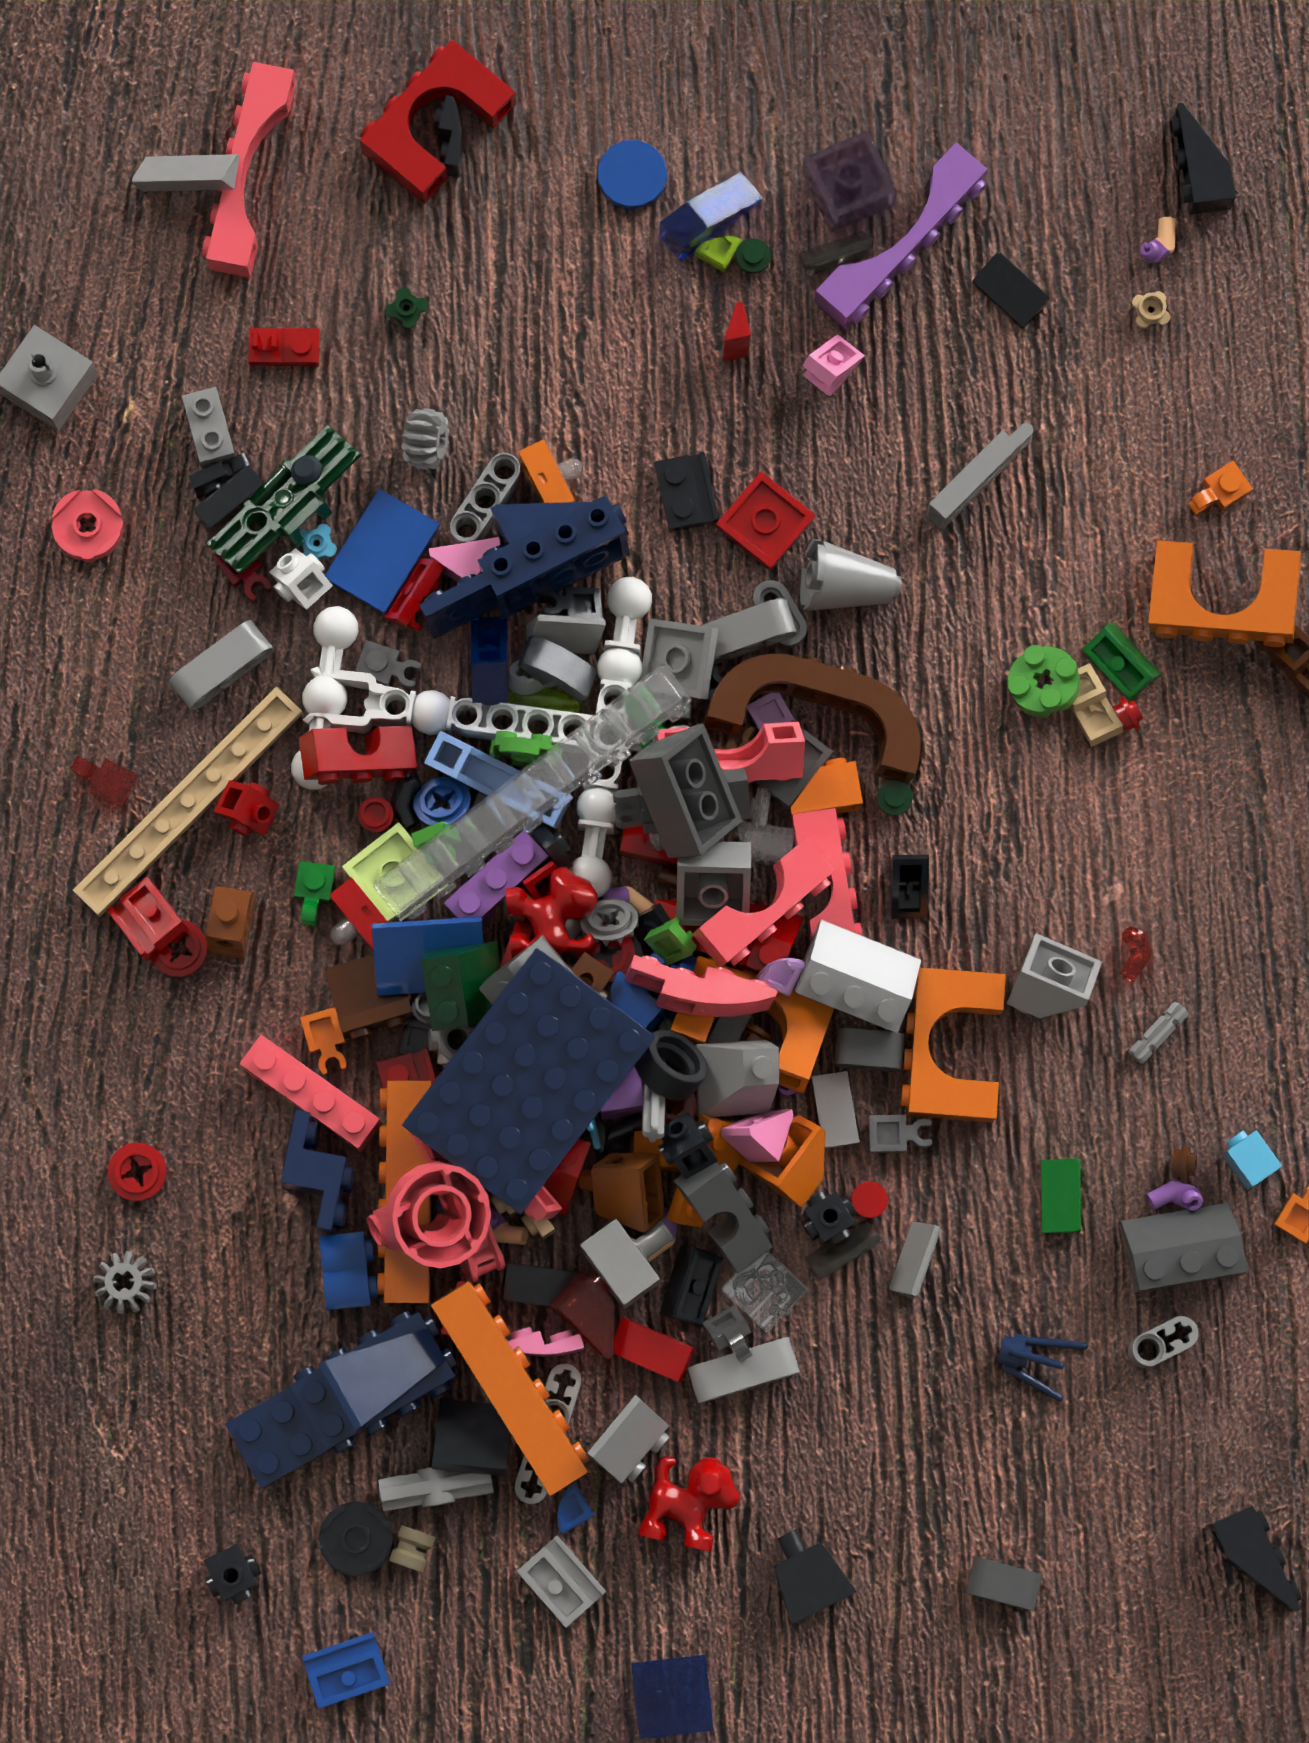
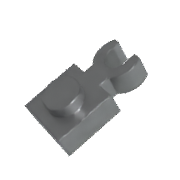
[355,640,422,689]
[868,1115,932,1153]

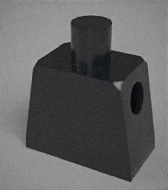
[773,1529,856,1624]

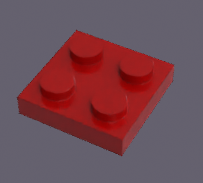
[716,471,816,571]

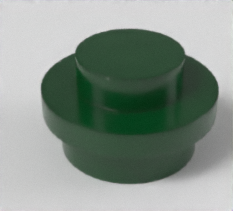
[736,238,771,274]
[876,780,913,816]

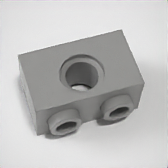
[182,387,236,469]

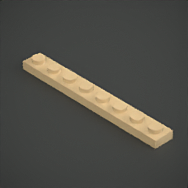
[73,686,303,917]

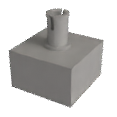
[0,325,98,431]
[676,841,751,926]
[580,1219,675,1310]

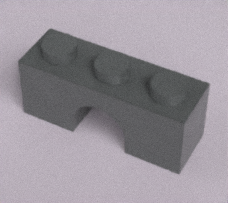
[674,1162,773,1273]

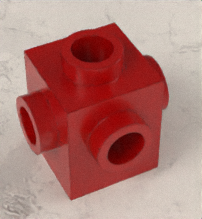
[213,780,280,837]

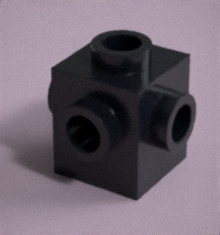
[658,1111,718,1179]
[801,1191,857,1246]
[203,1543,262,1604]

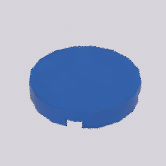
[598,140,667,210]

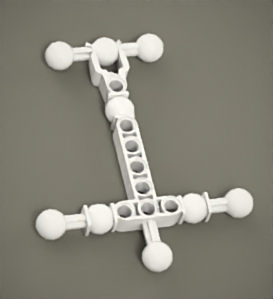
[291,576,690,898]

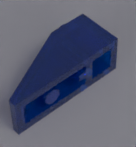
[659,172,763,262]
[471,617,509,706]

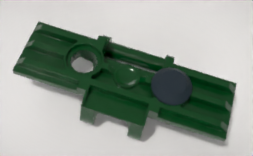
[206,425,362,575]

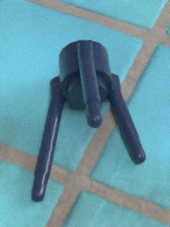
[996,1333,1088,1402]

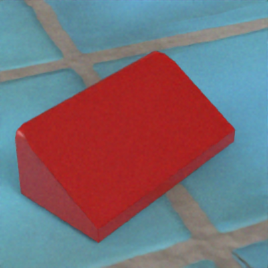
[722,302,751,362]

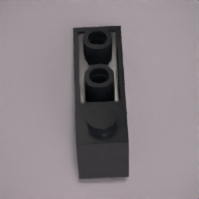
[1169,103,1236,215]
[1208,1506,1302,1612]

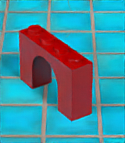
[360,40,516,204]

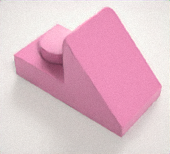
[802,334,865,396]

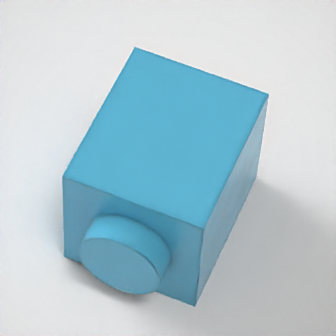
[1222,1130,1282,1191]

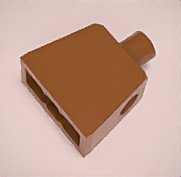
[206,886,258,960]
[579,1153,665,1232]

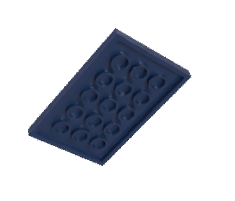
[401,946,656,1215]

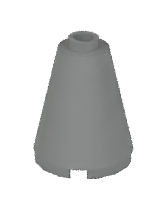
[800,539,901,611]

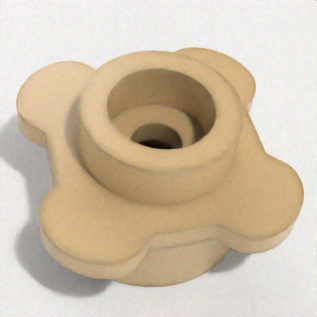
[1132,291,1170,329]

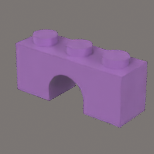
[444,830,549,925]

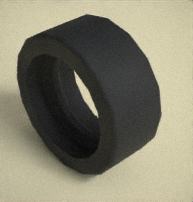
[634,1030,707,1101]

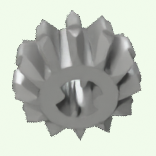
[401,408,450,470]
[93,1251,157,1314]

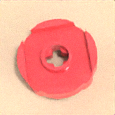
[52,490,125,563]

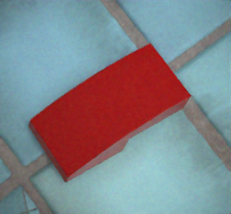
[608,1317,695,1382]

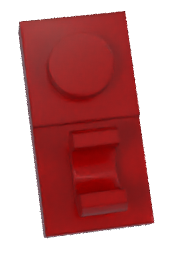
[248,328,320,367]
[383,558,445,631]

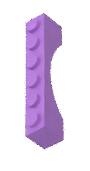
[814,142,988,329]

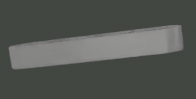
[515,1364,581,1504]

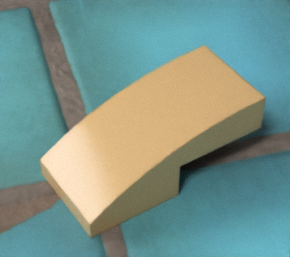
[1070,663,1123,747]

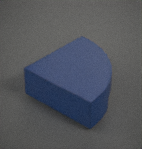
[557,1483,594,1534]

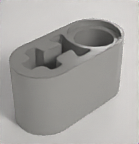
[1128,1316,1198,1368]

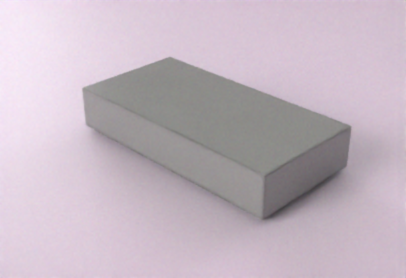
[811,1071,860,1149]

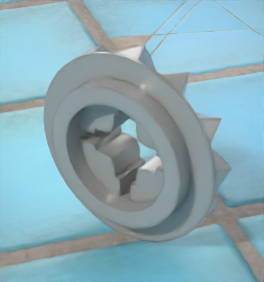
[580,899,639,946]

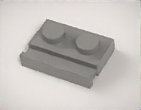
[517,1535,607,1628]

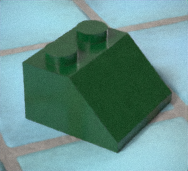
[421,941,501,1031]

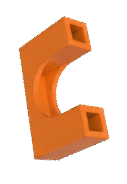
[1148,540,1302,647]
[670,956,834,1094]
[901,967,1006,1123]

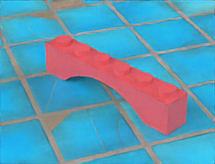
[202,62,296,278]

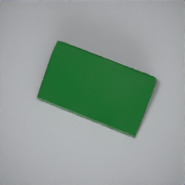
[1082,623,1161,701]
[1041,1158,1081,1234]

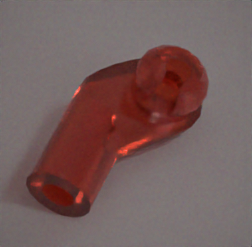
[1119,926,1151,982]

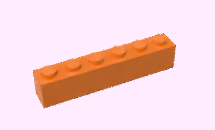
[377,1081,433,1303]
[431,1280,590,1496]

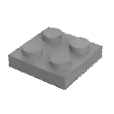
[639,618,719,700]

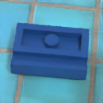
[302,1632,390,1709]

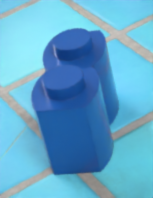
[319,1232,378,1311]

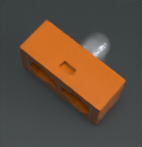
[518,439,583,503]

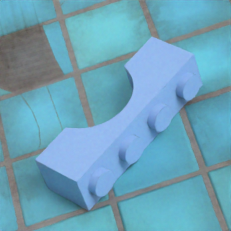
[424,731,573,830]

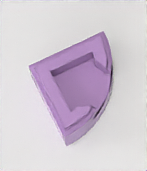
[756,958,805,996]

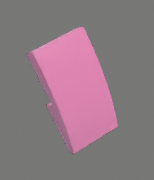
[508,1327,584,1357]

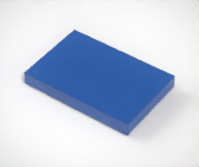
[325,489,440,615]
[372,917,483,996]

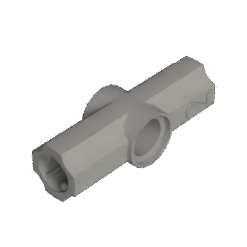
[378,1467,494,1512]

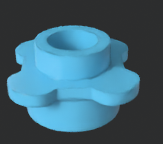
[300,524,337,560]

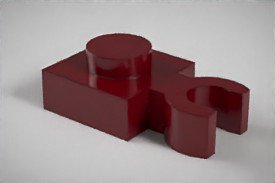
[213,554,273,604]

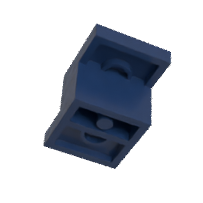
[280,1110,355,1235]

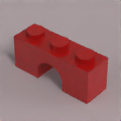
[299,726,417,785]

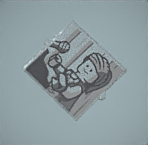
[721,1251,809,1334]

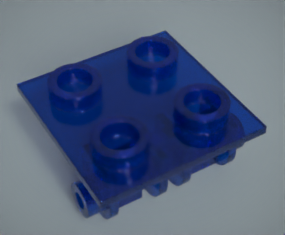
[631,1655,714,1739]

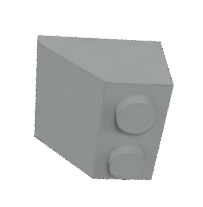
[587,1395,670,1484]

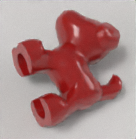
[506,867,598,958]
[639,1456,741,1552]

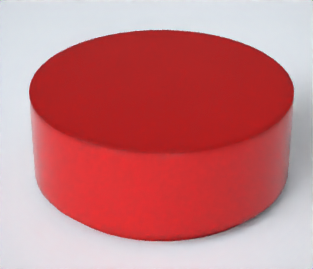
[851,1181,888,1219]

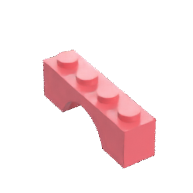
[655,722,805,783]
[791,808,863,942]
[692,837,835,967]
[240,1035,382,1153]

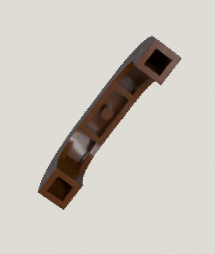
[703,654,921,785]

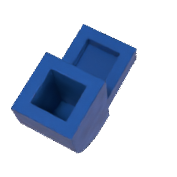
[611,953,666,1033]

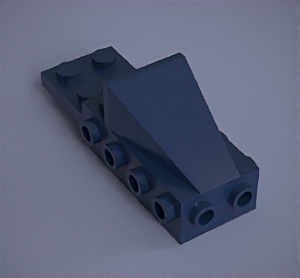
[419,495,630,639]
[225,1310,458,1489]

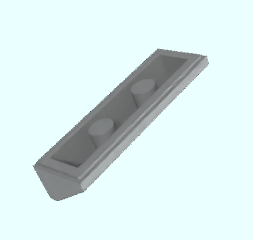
[132,154,240,192]

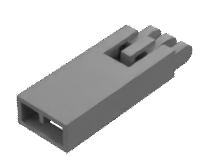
[926,423,1033,530]

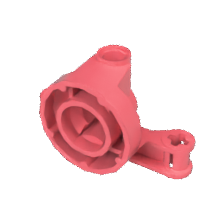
[367,1132,505,1284]

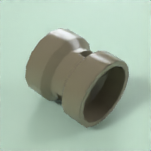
[389,1525,436,1573]

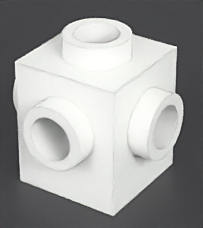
[269,548,333,610]

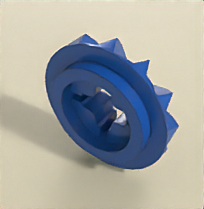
[414,777,472,826]

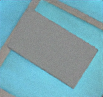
[526,614,606,654]
[889,1222,941,1299]

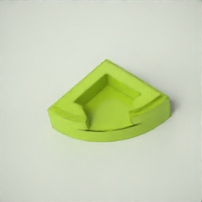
[694,235,743,273]

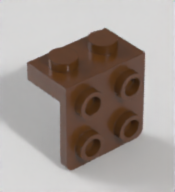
[326,954,414,1040]

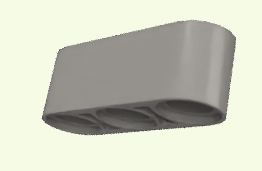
[450,453,521,544]
[701,598,797,665]
[169,620,273,711]
[687,1337,800,1404]

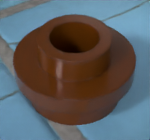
[1172,1146,1197,1183]

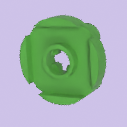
[1008,645,1081,717]
[489,731,563,769]

